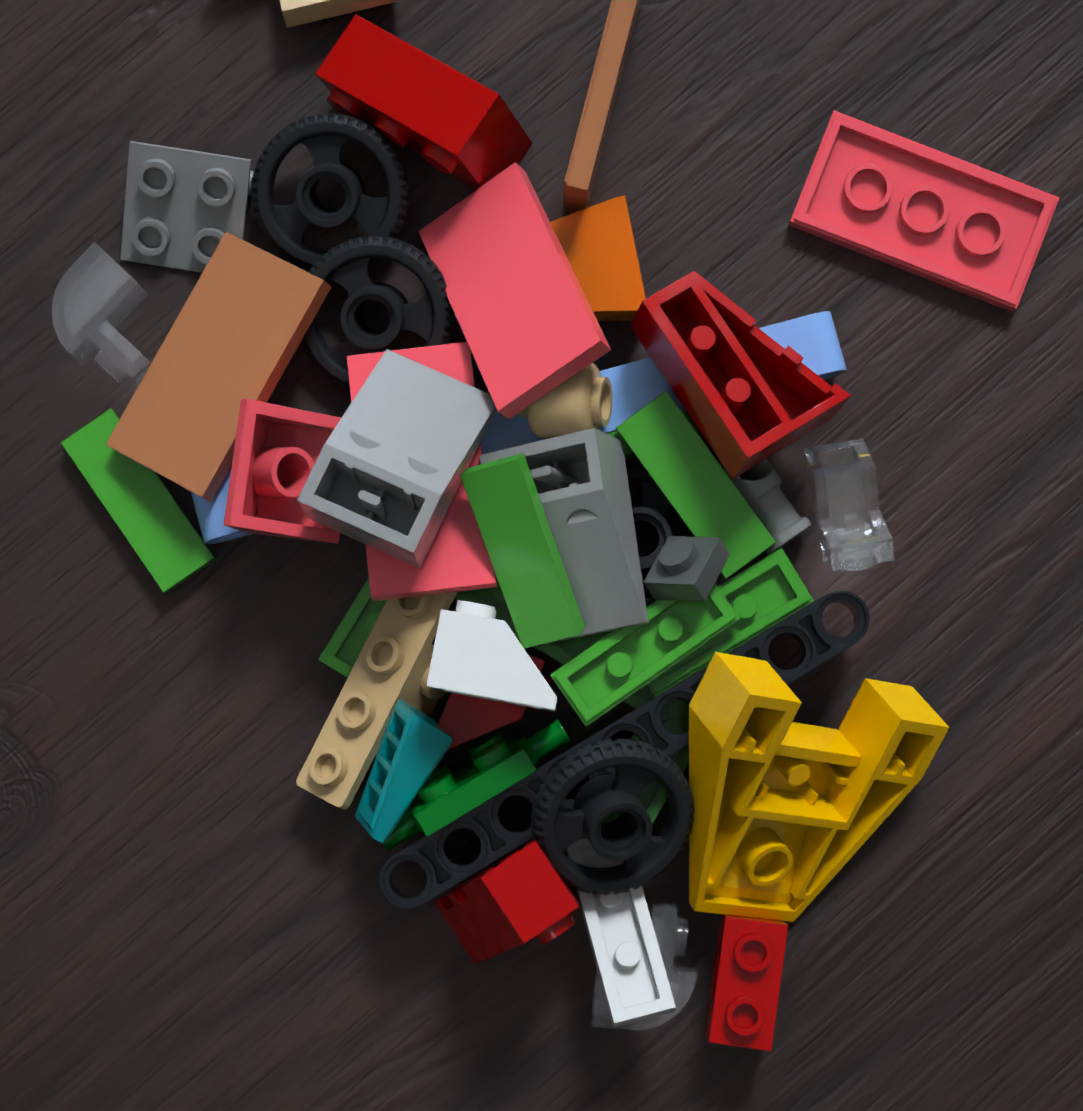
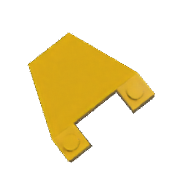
[689,652,950,922]

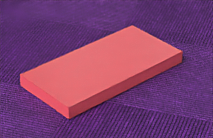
[789,110,1060,312]
[418,162,611,420]
[347,342,497,602]

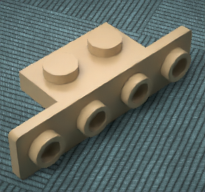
[296,592,457,810]

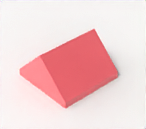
[224,399,341,544]

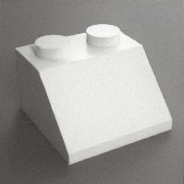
[426,600,557,712]

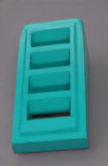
[355,698,453,843]

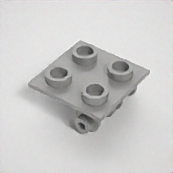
[120,141,254,272]

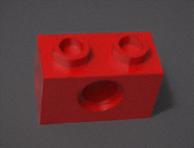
[704,914,788,1051]

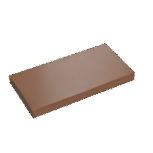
[563,0,642,213]
[105,232,331,502]

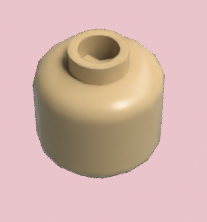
[518,363,613,440]

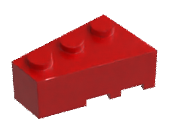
[315,14,533,190]
[630,271,851,479]
[434,838,579,964]

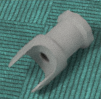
[717,459,812,555]

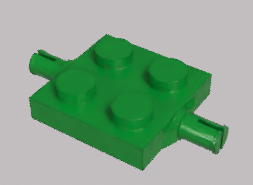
[383,719,571,852]

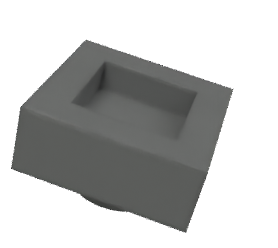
[643,536,730,602]

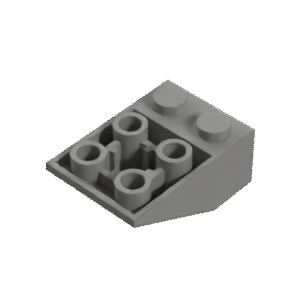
[297,349,496,568]
[480,428,649,647]

